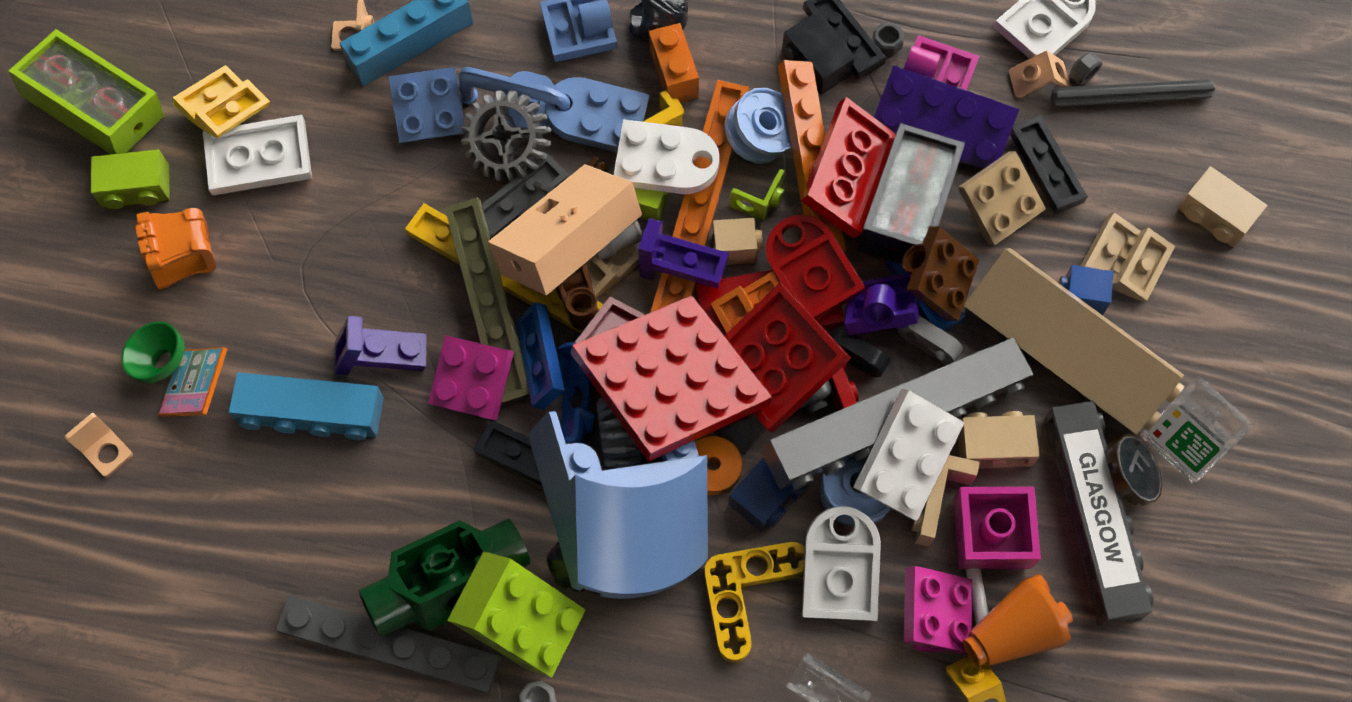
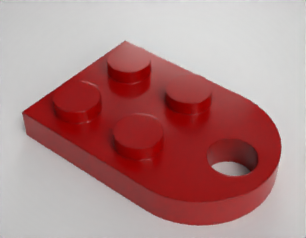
[766,215,866,320]

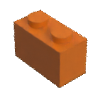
[649,23,699,103]

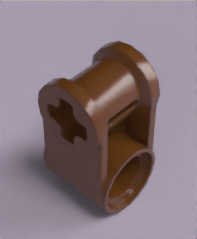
[556,263,598,331]

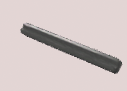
[1051,79,1215,107]

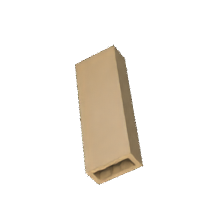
[964,248,1185,435]

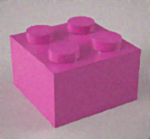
[953,486,1041,570]

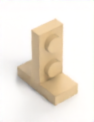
[911,455,980,547]

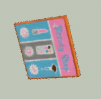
[158,347,228,417]

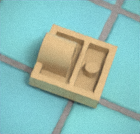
[957,151,1046,245]

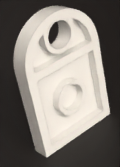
[993,0,1096,59]
[614,119,719,194]
[802,506,881,621]

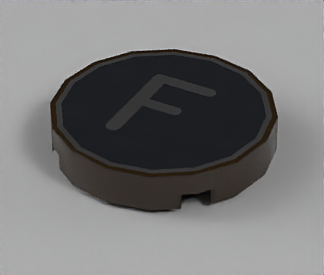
[1106,434,1162,506]

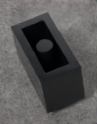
[782,13,855,95]

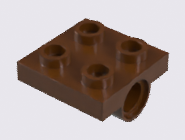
[902,226,980,322]

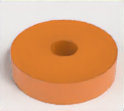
[695,436,742,495]

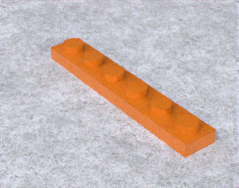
[778,60,846,252]

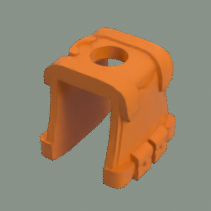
[135,208,216,290]

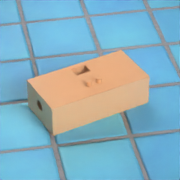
[488,164,642,296]

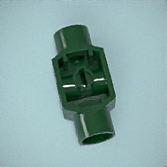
[358,518,531,638]

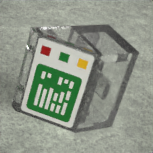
[1140,375,1255,485]

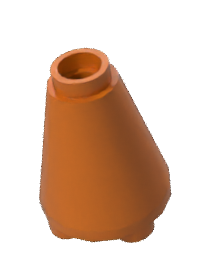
[963,574,1073,667]

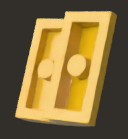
[173,65,270,139]

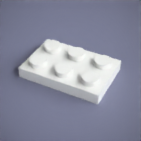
[203,115,312,196]
[853,389,965,521]

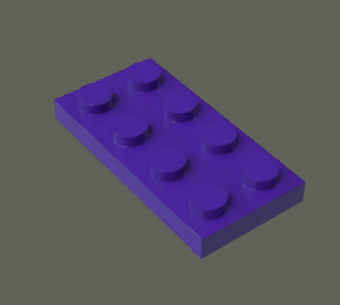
[874,65,1020,169]

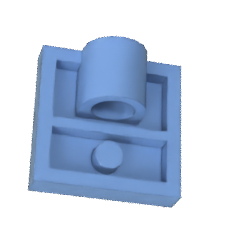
[540,0,617,62]
[388,67,466,143]

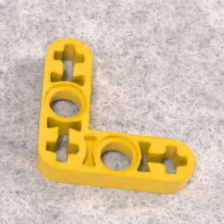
[704,542,805,663]

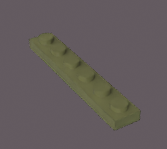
[445,197,530,405]

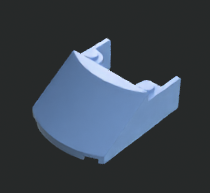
[529,411,708,599]

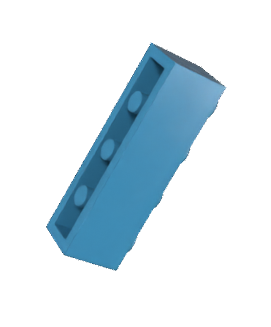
[340,0,473,87]
[228,372,384,441]

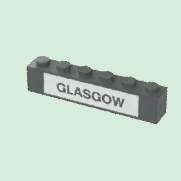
[1045,401,1154,626]

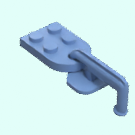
[459,67,650,153]

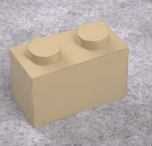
[1178,166,1268,248]
[958,411,1039,469]

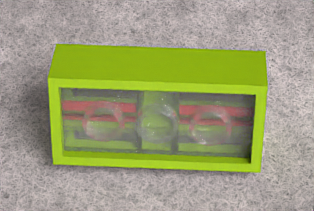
[8,29,165,154]

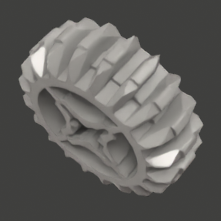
[461,90,551,181]

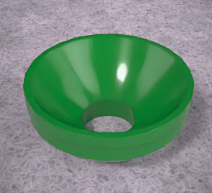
[121,321,185,383]

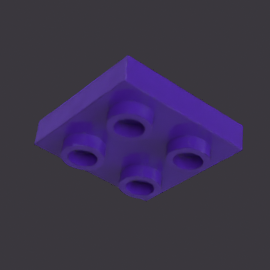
[845,273,920,335]

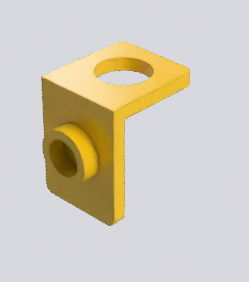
[946,656,1006,702]

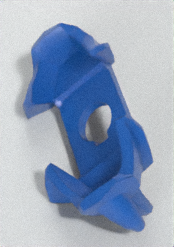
[557,341,595,446]

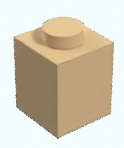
[713,218,763,265]

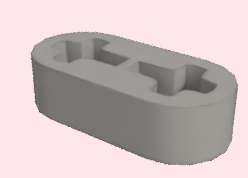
[898,315,963,365]

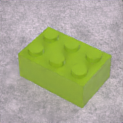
[447,551,586,678]

